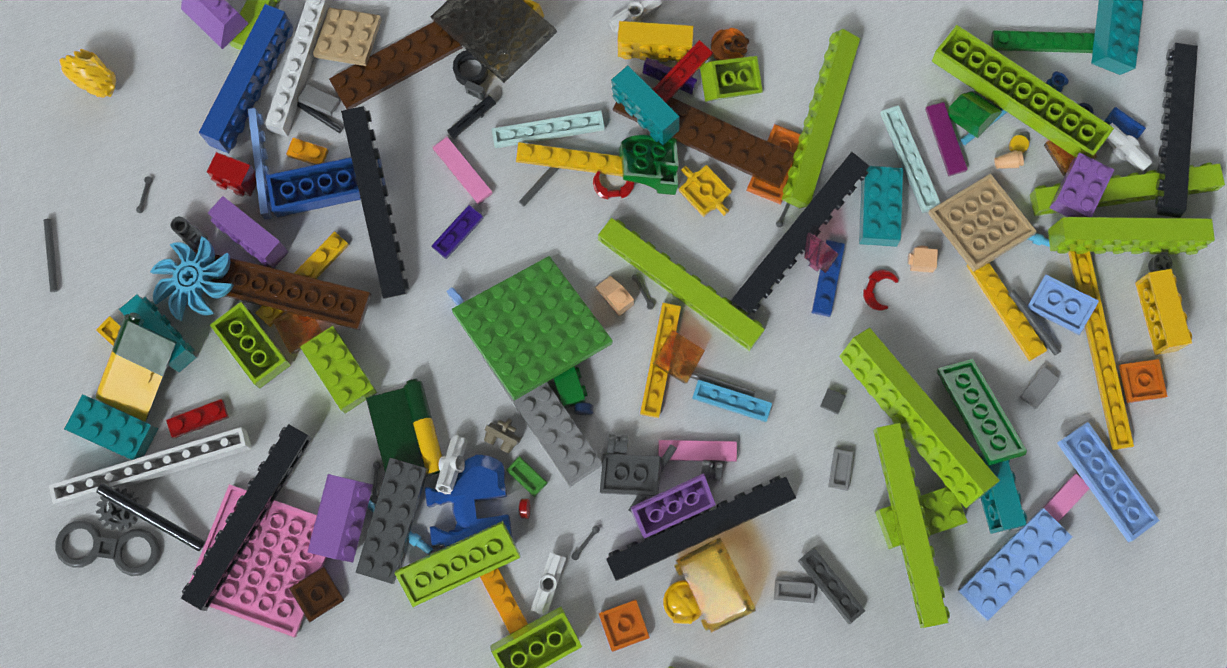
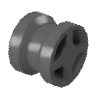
[1148,253,1173,272]

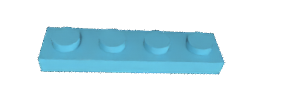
[692,380,772,422]

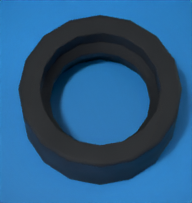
[453,50,488,86]

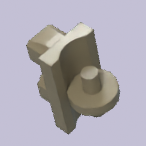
[484,418,522,453]

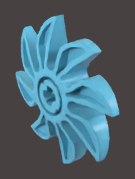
[150,236,234,321]

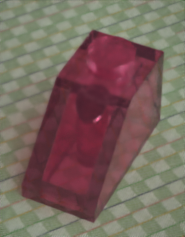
[804,233,839,273]

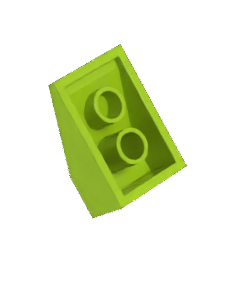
[700,56,763,102]

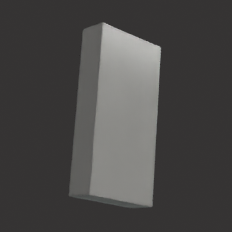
[298,85,340,116]
[1020,367,1060,409]
[828,448,854,491]
[774,580,815,603]

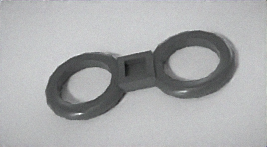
[55,521,160,576]

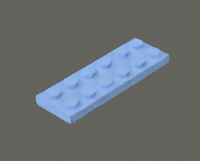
[1057,422,1160,542]
[958,508,1072,620]

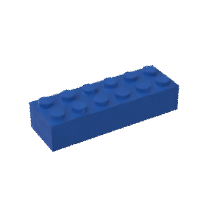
[266,157,386,217]

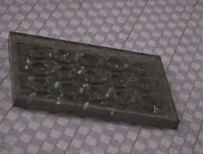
[430,0,557,83]

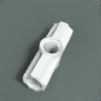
[608,0,662,34]
[1105,123,1154,173]
[435,435,468,494]
[531,553,566,615]

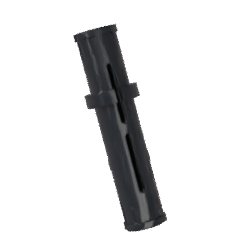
[447,95,496,139]

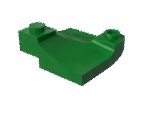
[619,135,679,195]

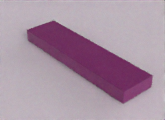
[925,102,968,177]

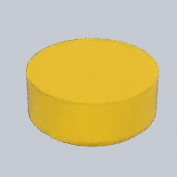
[1009,135,1029,154]

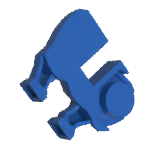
[425,455,513,547]

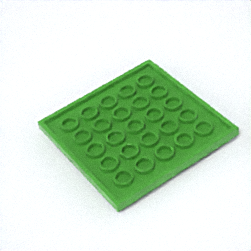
[452,256,613,401]

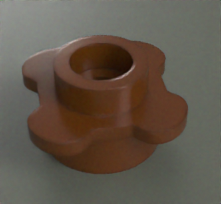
[729,35,749,55]

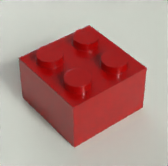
[207,152,257,197]

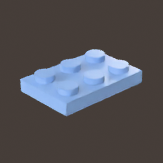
[1027,275,1099,336]

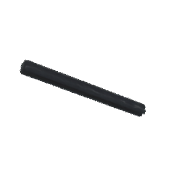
[96,483,205,551]

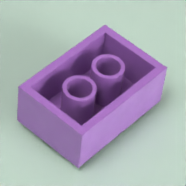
[1049,153,1114,217]

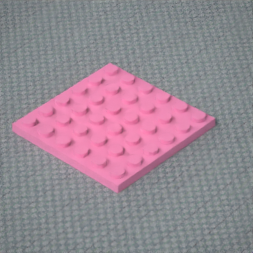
[189,484,327,637]

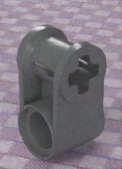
[170,216,208,250]

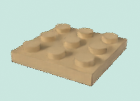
[313,7,382,66]

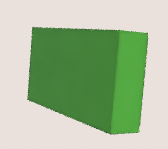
[506,456,548,497]

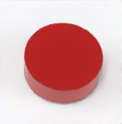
[519,499,530,519]

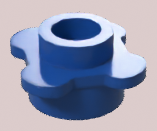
[1046,71,1069,92]

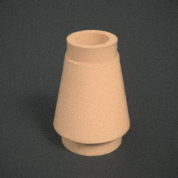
[994,150,1024,169]

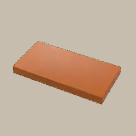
[746,124,801,205]

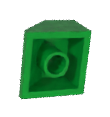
[948,91,1002,138]

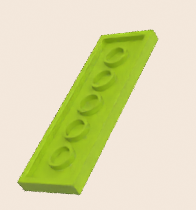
[394,521,521,607]

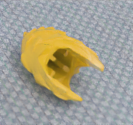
[59,49,116,98]

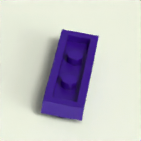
[642,58,697,95]
[431,205,484,259]

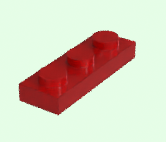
[166,399,229,439]

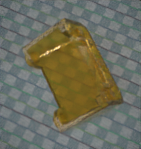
[674,538,756,633]

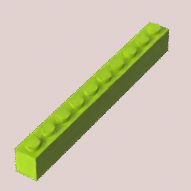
[782,29,860,209]
[1030,162,1225,216]
[598,218,765,351]
[873,423,950,628]

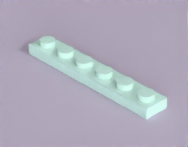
[880,105,941,213]
[492,110,605,148]

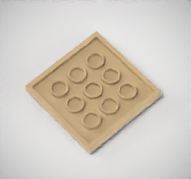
[928,174,1037,272]

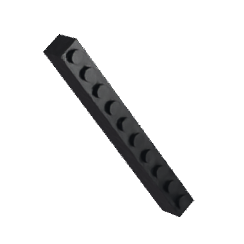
[1155,42,1198,218]
[341,106,410,299]
[730,152,869,315]
[181,424,312,611]
[606,475,796,581]

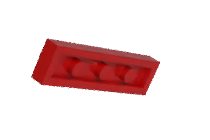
[652,40,713,103]

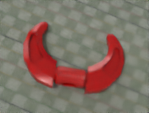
[593,171,634,200]
[863,270,898,311]

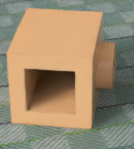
[908,246,938,273]

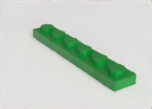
[992,30,1095,53]

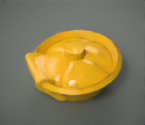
[663,580,705,624]

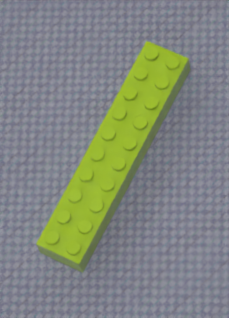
[931,25,1114,158]
[839,327,1000,508]

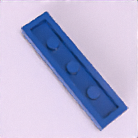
[811,240,845,317]

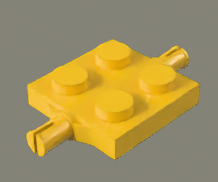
[679,165,732,217]

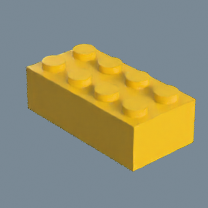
[618,21,693,62]
[1135,269,1192,355]

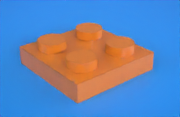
[1119,359,1168,403]
[598,600,650,652]

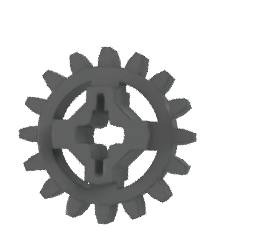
[96,487,139,531]

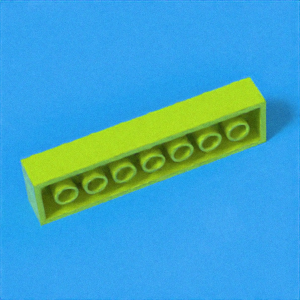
[1048,217,1215,255]

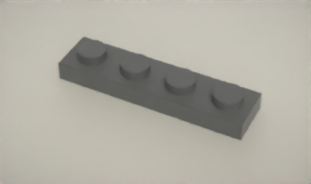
[798,548,865,624]

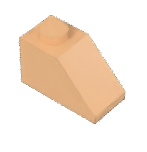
[595,276,634,316]

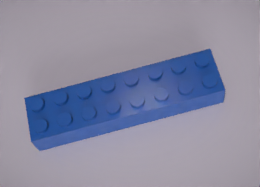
[199,4,293,154]

